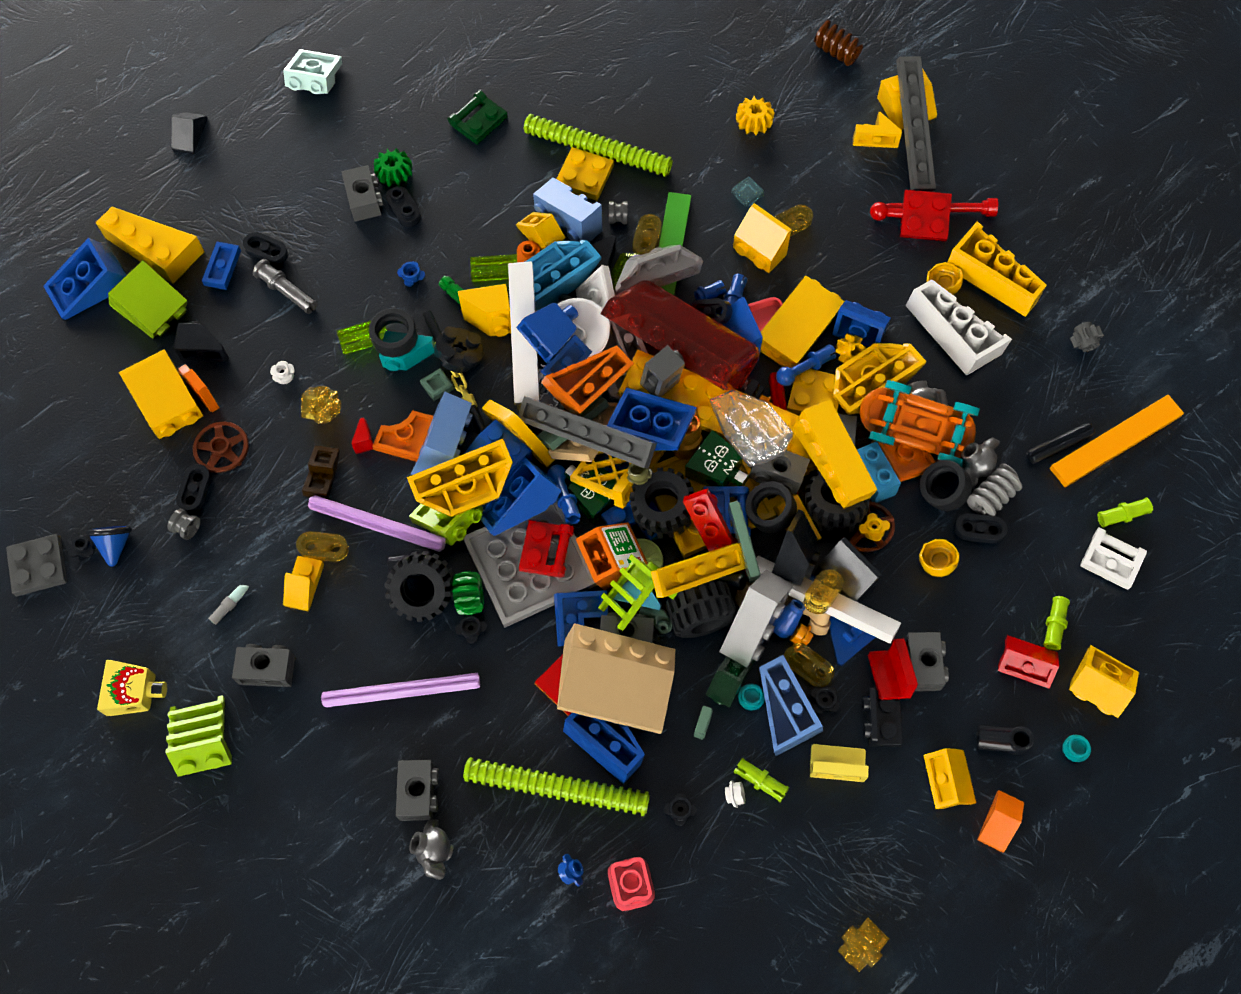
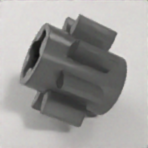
[1070,322,1104,352]

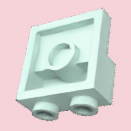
[283,49,342,94]

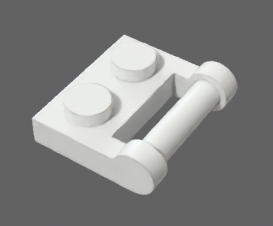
[1080,527,1147,590]

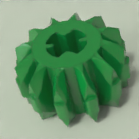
[374,148,412,188]
[452,571,484,615]

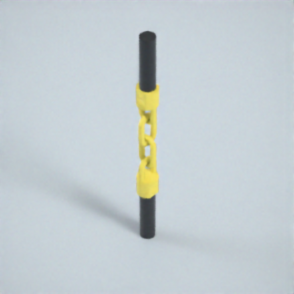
[423,311,486,434]

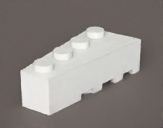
[906,280,1012,376]

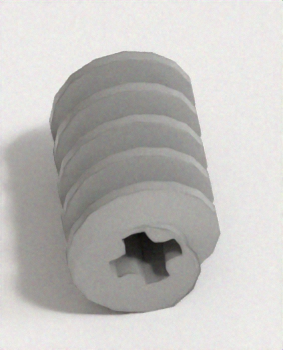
[967,463,1023,516]

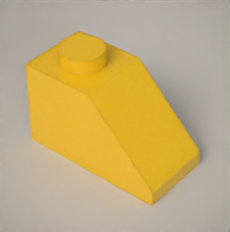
[516,212,566,250]

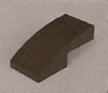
[302,445,340,499]

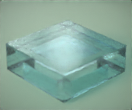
[731,176,764,208]

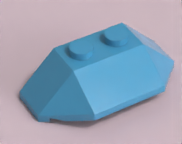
[525,240,601,311]

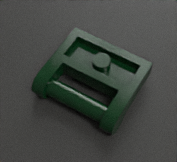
[447,90,508,145]

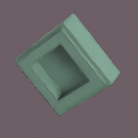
[420,368,454,401]
[694,706,713,740]

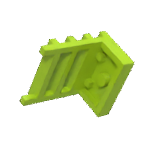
[598,554,678,631]
[166,695,232,777]

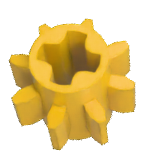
[835,333,866,363]

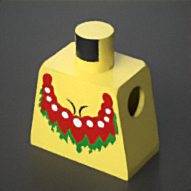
[97,660,167,716]

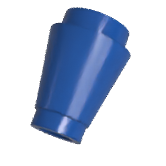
[773,599,805,638]

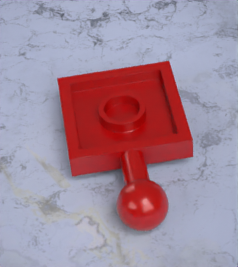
[870,190,952,242]

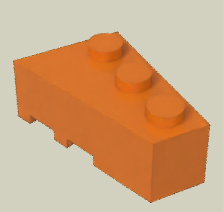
[541,345,634,415]

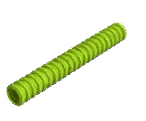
[524,114,673,177]
[463,757,650,816]

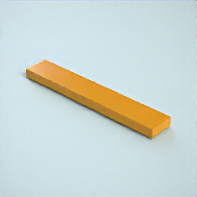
[1049,395,1184,488]

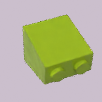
[108,260,187,338]

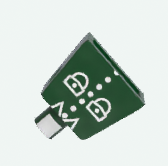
[685,430,749,486]
[564,465,620,525]

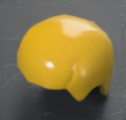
[927,262,963,295]
[919,539,960,577]

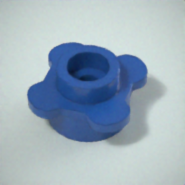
[397,261,425,287]
[558,854,583,886]

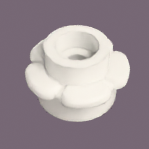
[270,361,295,384]
[725,780,745,808]

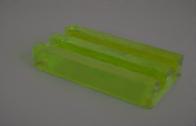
[470,254,517,282]
[337,321,387,354]

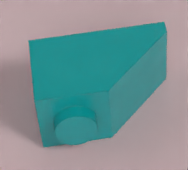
[379,331,435,371]

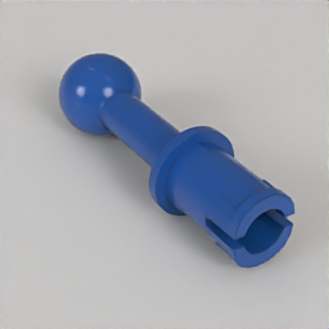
[776,344,836,386]
[547,465,581,525]

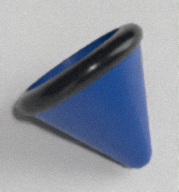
[86,526,132,567]

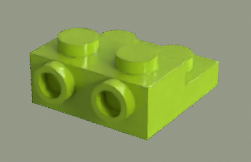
[409,504,484,546]

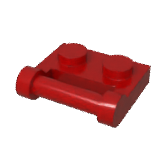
[519,520,574,578]

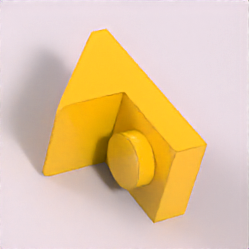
[853,112,902,148]
[283,556,324,612]

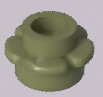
[627,463,652,485]

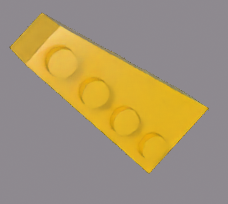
[96,207,205,284]
[947,221,1047,317]
[792,399,878,509]

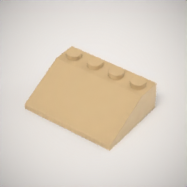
[557,623,676,734]

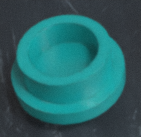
[738,684,765,711]
[1063,735,1091,762]

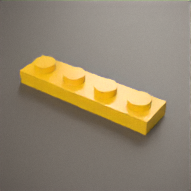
[651,543,746,598]

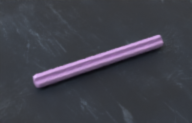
[308,495,446,552]
[321,673,480,707]

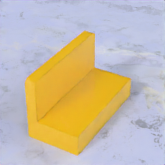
[923,748,976,809]

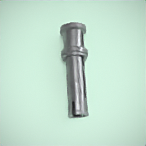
[253,259,317,314]

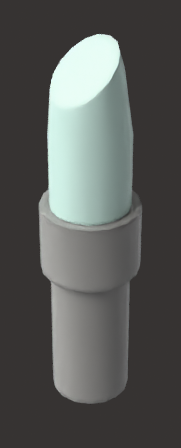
[208,585,249,625]

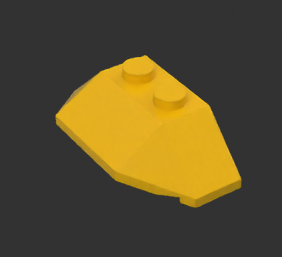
[833,343,927,415]
[407,439,513,517]

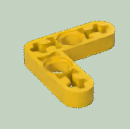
[481,400,555,468]

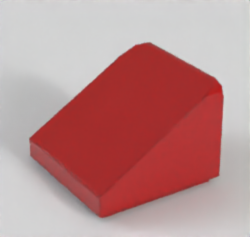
[352,418,373,454]

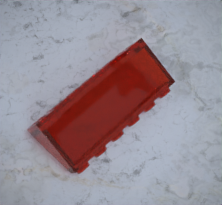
[600,280,759,391]

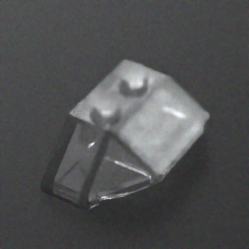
[710,390,793,467]

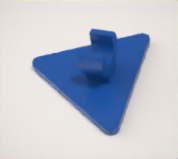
[829,616,876,666]

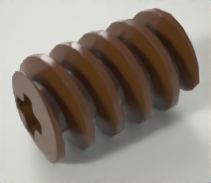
[814,20,863,66]

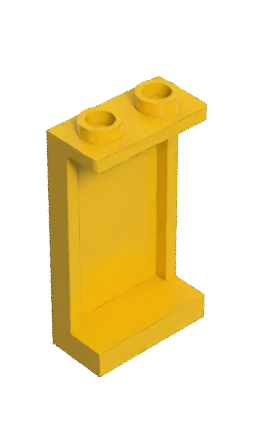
[760,276,845,368]

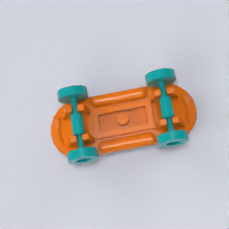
[860,380,980,467]

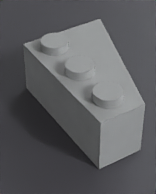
[719,570,794,667]

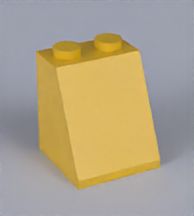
[119,349,203,439]

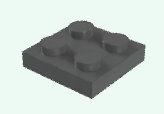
[6,534,67,597]

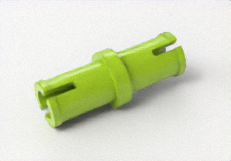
[1097,498,1153,528]
[1043,596,1070,650]
[734,758,790,803]

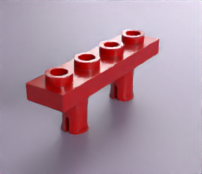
[683,488,747,576]

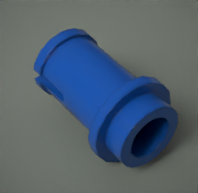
[694,280,726,300]

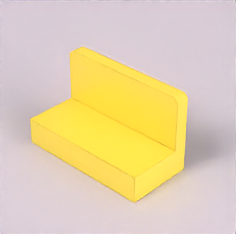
[810,744,869,782]

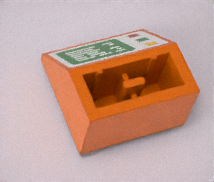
[576,522,648,590]

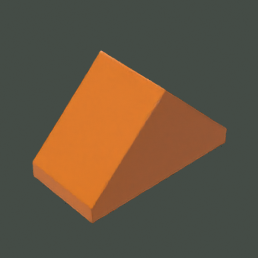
[977,790,1024,853]

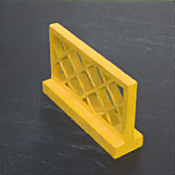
[570,451,666,509]

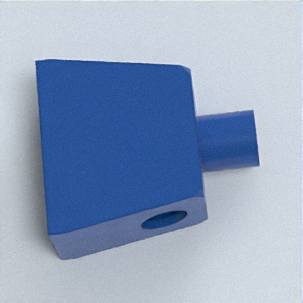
[516,303,578,363]

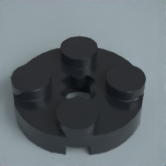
[434,326,483,373]

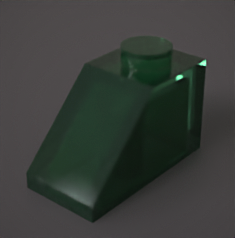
[706,657,755,708]

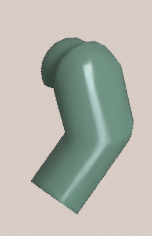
[639,606,672,634]

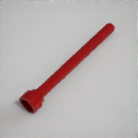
[886,198,998,217]

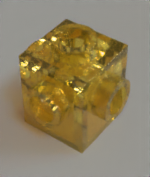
[301,386,341,423]
[838,918,889,972]

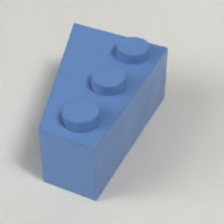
[533,178,602,242]
[411,392,473,475]
[759,655,823,756]

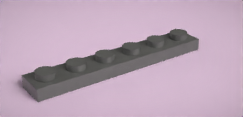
[896,56,936,192]
[518,396,657,469]

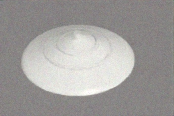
[558,298,610,359]

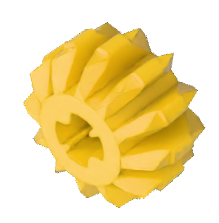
[736,96,774,136]

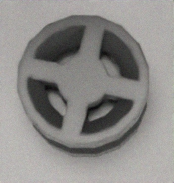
[609,201,628,225]
[167,509,200,540]

